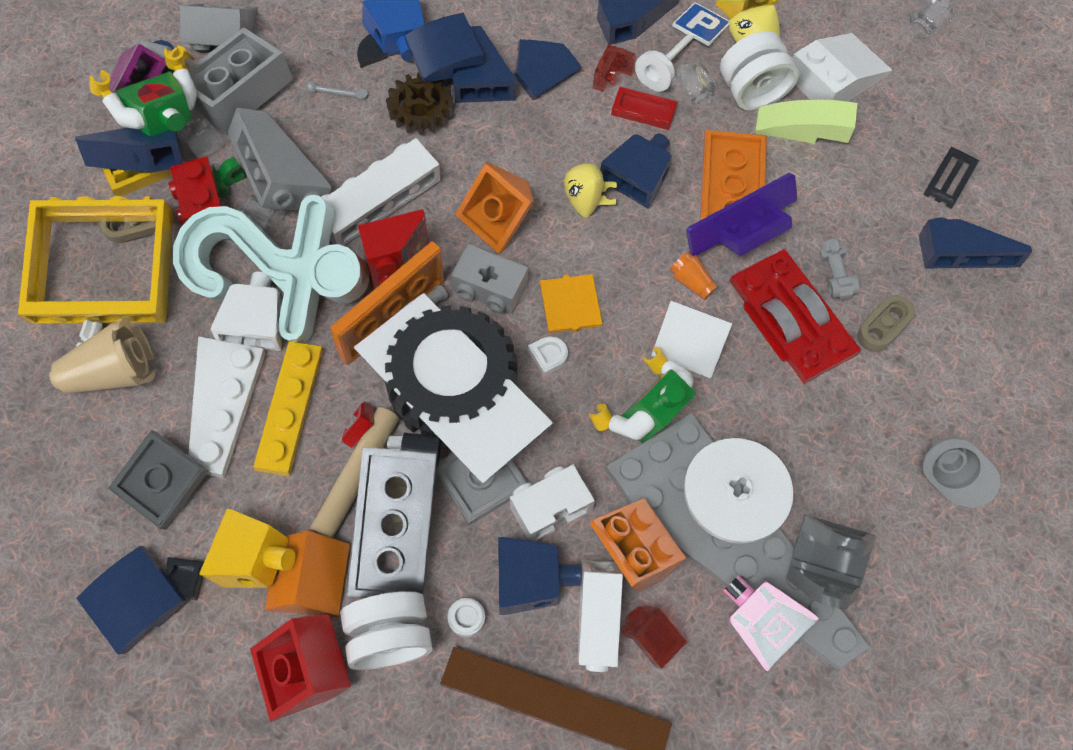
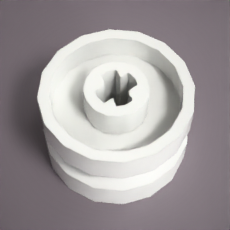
[719,31,799,110]
[340,592,433,670]

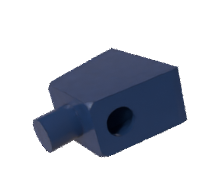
[600,133,672,209]
[498,537,581,615]

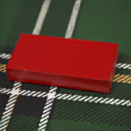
[611,87,678,130]

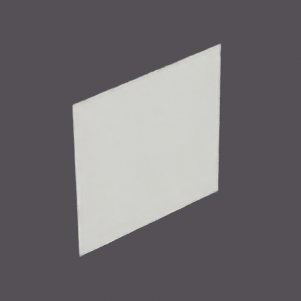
[651,301,732,378]

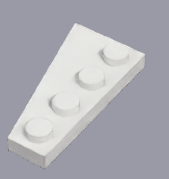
[188,336,266,478]

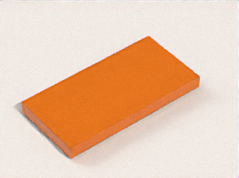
[700,130,767,245]
[330,241,444,364]

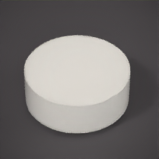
[448,598,485,637]

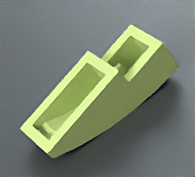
[755,100,858,144]

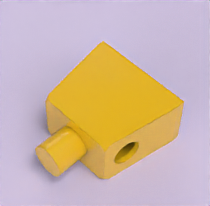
[199,509,295,588]

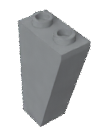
[228,108,331,211]

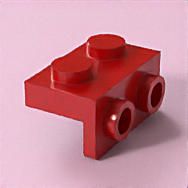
[168,156,222,226]

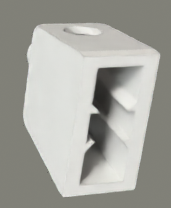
[211,272,283,351]

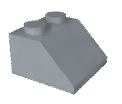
[179,3,256,50]

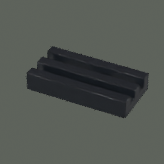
[923,146,980,209]

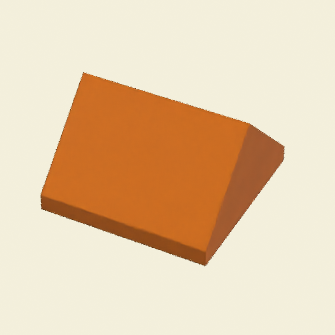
[265,530,350,617]

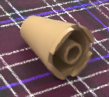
[49,318,155,394]

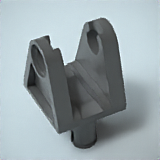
[786,514,876,609]

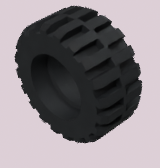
[385,305,517,444]

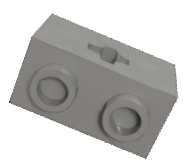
[451,244,528,314]

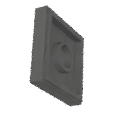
[108,430,209,530]

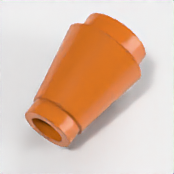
[669,251,718,300]

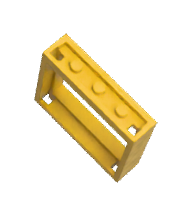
[18,196,174,324]

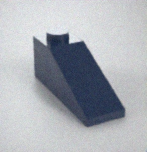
[919,217,1032,269]

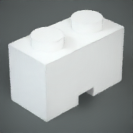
[510,465,595,542]

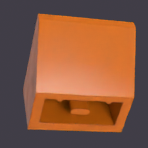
[589,498,686,592]

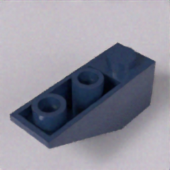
[597,0,680,45]
[75,128,183,173]

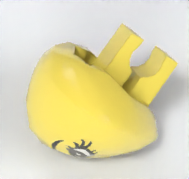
[729,5,780,43]
[564,163,617,218]

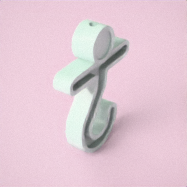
[173,195,369,343]

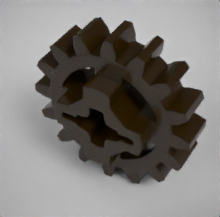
[386,72,453,135]

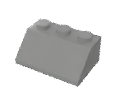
[189,27,293,134]

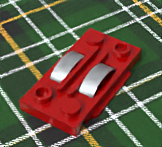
[729,249,861,384]

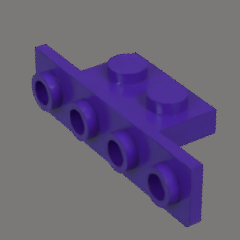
[686,172,797,257]

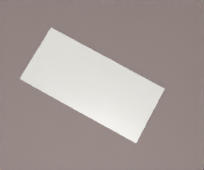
[353,293,553,483]

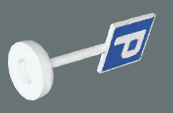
[635,2,730,92]

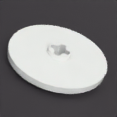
[684,438,793,544]

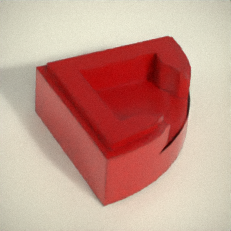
[342,401,374,448]

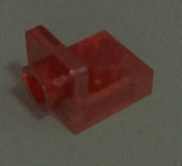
[592,44,636,92]
[620,605,687,669]

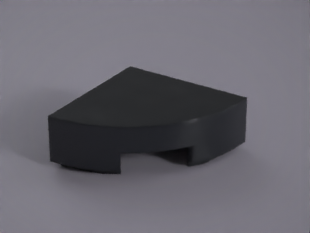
[357,34,388,68]
[166,557,204,601]

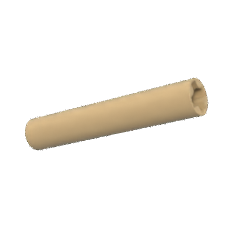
[309,407,399,538]

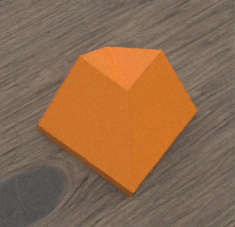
[455,162,534,254]

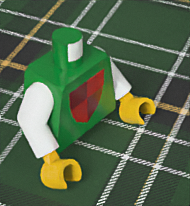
[89,45,197,136]
[588,347,696,443]

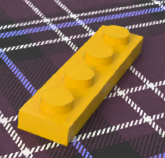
[253,341,323,477]

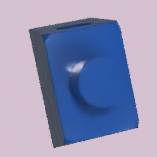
[362,0,425,61]

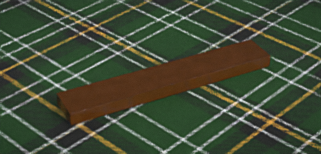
[440,647,672,750]

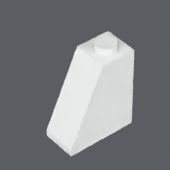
[578,560,623,672]

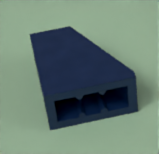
[453,26,515,103]

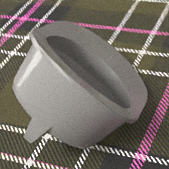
[922,436,1001,508]

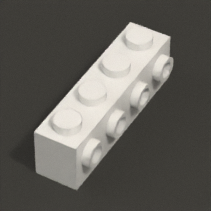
[321,138,440,246]

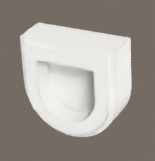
[528,337,568,376]

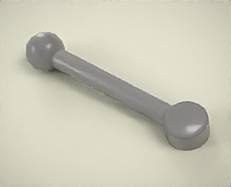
[306,81,368,101]

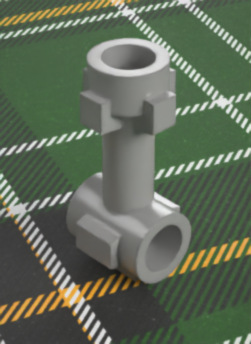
[820,239,859,300]

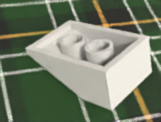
[792,33,893,102]

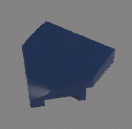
[513,39,582,100]

